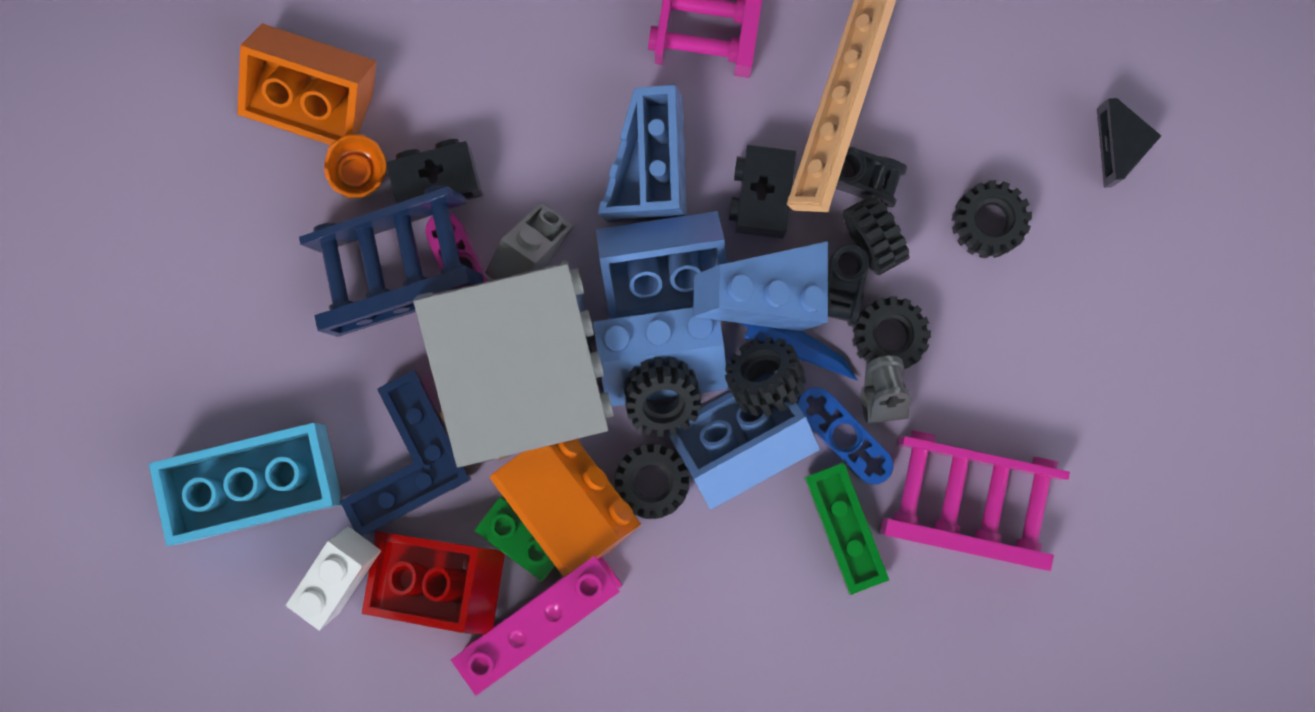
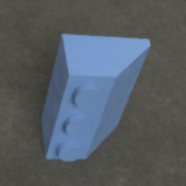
[596,211,727,319]
[593,307,728,406]
[666,371,820,510]

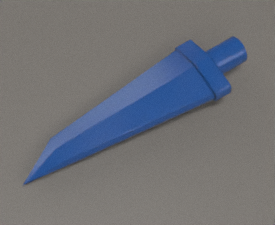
[738,323,858,381]

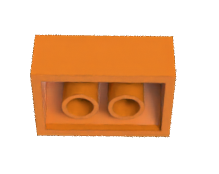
[237,23,377,145]
[489,439,642,577]

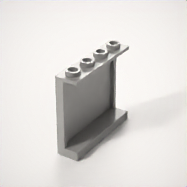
[413,260,614,468]

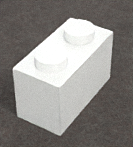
[285,526,381,631]

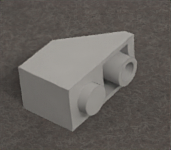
[485,203,574,280]

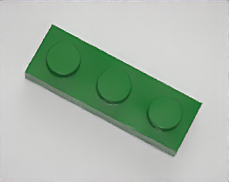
[804,462,889,595]

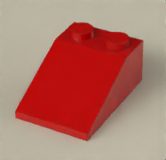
[361,531,505,634]

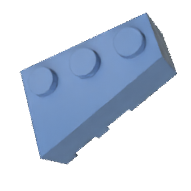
[597,85,687,222]
[693,241,828,331]

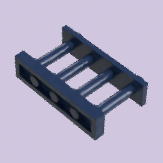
[299,185,484,337]

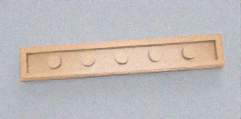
[787,0,896,212]

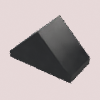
[1097,98,1162,188]

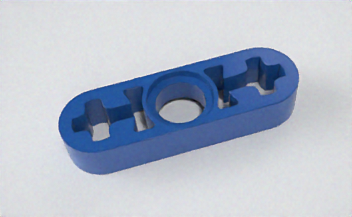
[796,387,893,484]

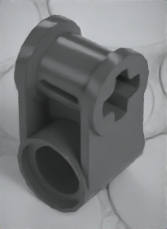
[861,356,911,424]

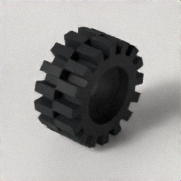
[951,180,1032,258]
[842,194,910,276]
[852,296,931,369]
[725,337,806,416]
[624,357,702,437]
[614,444,689,519]

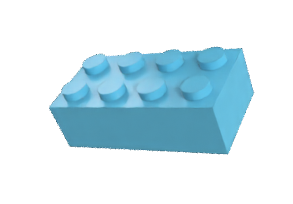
[148,423,343,546]

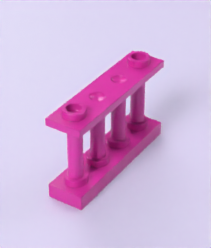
[648,0,762,78]
[879,430,1070,571]
[451,556,623,696]

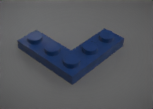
[340,370,472,537]

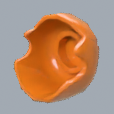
[324,134,387,198]

